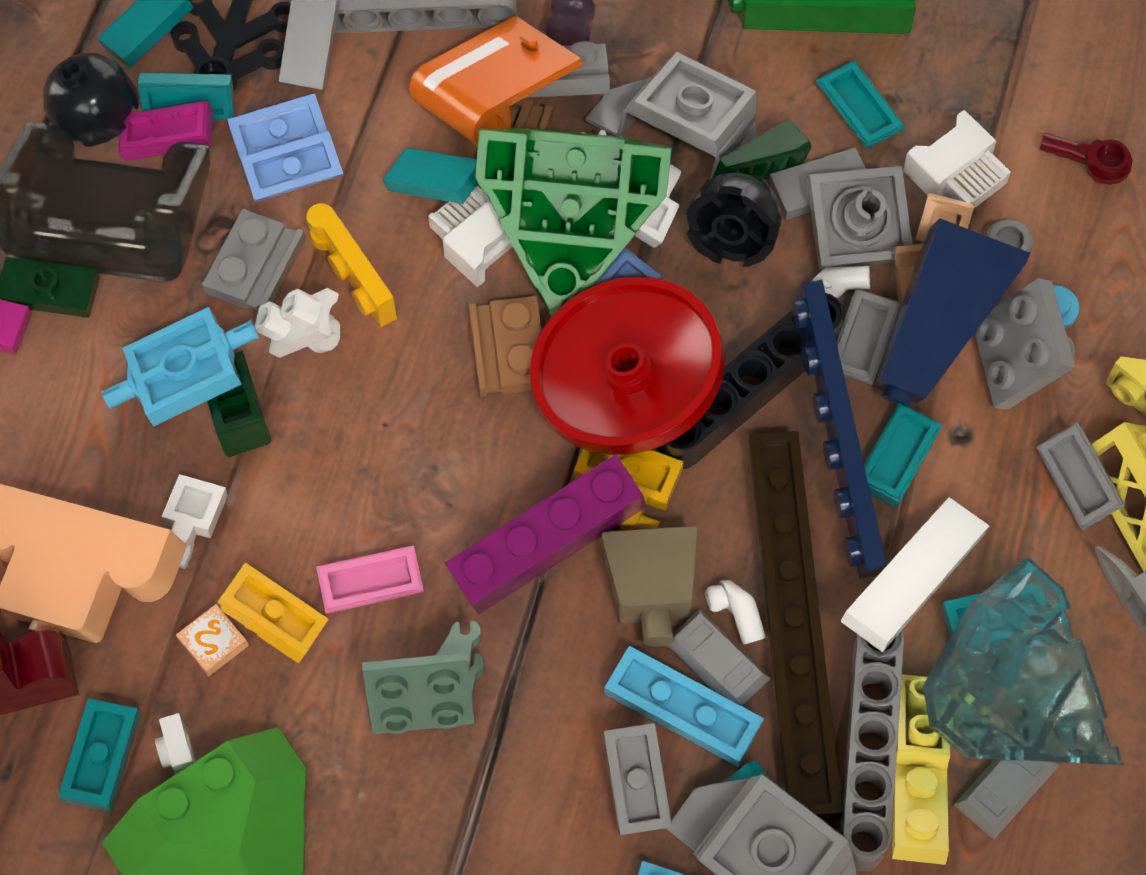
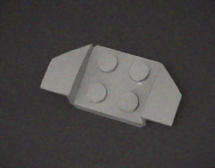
[585,52,758,179]
[666,775,857,875]

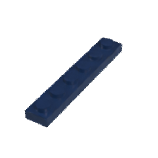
[792,280,887,578]

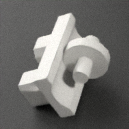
[255,288,340,358]

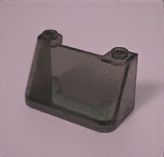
[0,121,210,282]

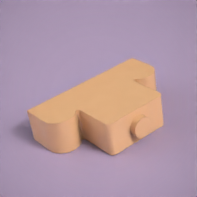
[0,484,187,643]

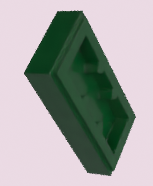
[0,257,100,318]

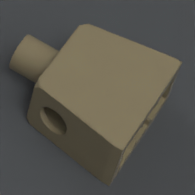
[601,526,698,647]

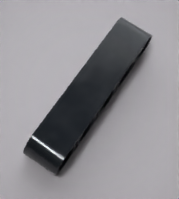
[658,293,844,469]

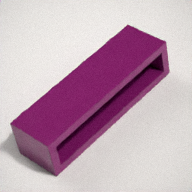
[445,454,646,614]

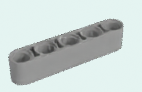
[335,0,518,33]
[839,629,904,872]

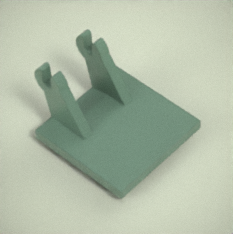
[362,620,485,734]

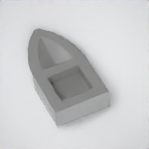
[1095,546,1146,638]

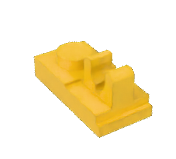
[217,562,328,664]

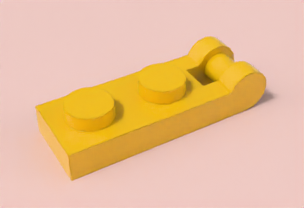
[306,203,397,328]

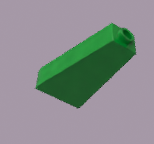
[728,0,916,34]

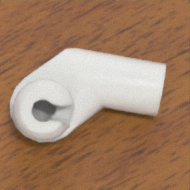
[812,265,870,298]
[705,580,766,645]

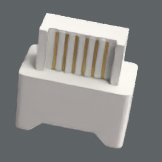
[903,110,1011,208]
[428,185,513,287]

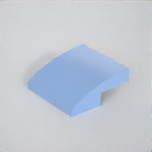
[227,93,343,202]

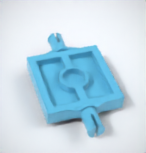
[101,307,260,426]

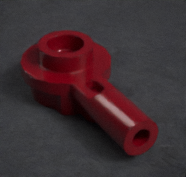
[1040,133,1133,185]

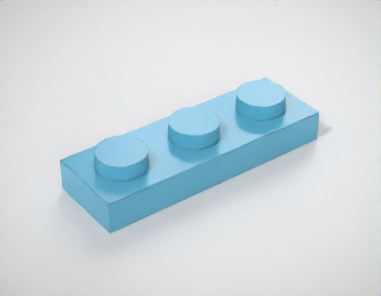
[604,646,764,768]

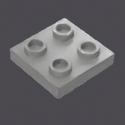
[807,166,913,270]
[975,278,1076,410]

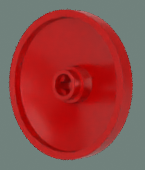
[530,277,725,455]

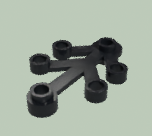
[171,0,291,91]

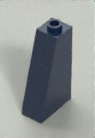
[872,218,1030,406]

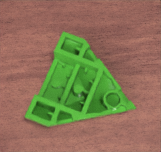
[101,727,307,875]

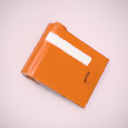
[409,15,582,146]

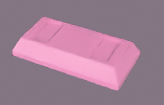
[316,545,424,614]

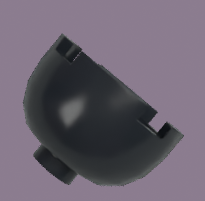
[43,53,139,147]
[686,172,782,267]

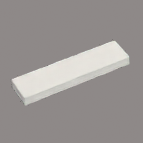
[841,497,989,652]

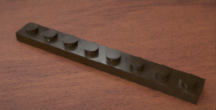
[748,431,843,819]

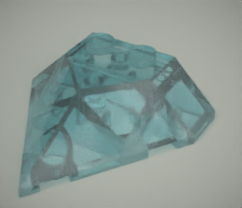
[923,558,1124,765]

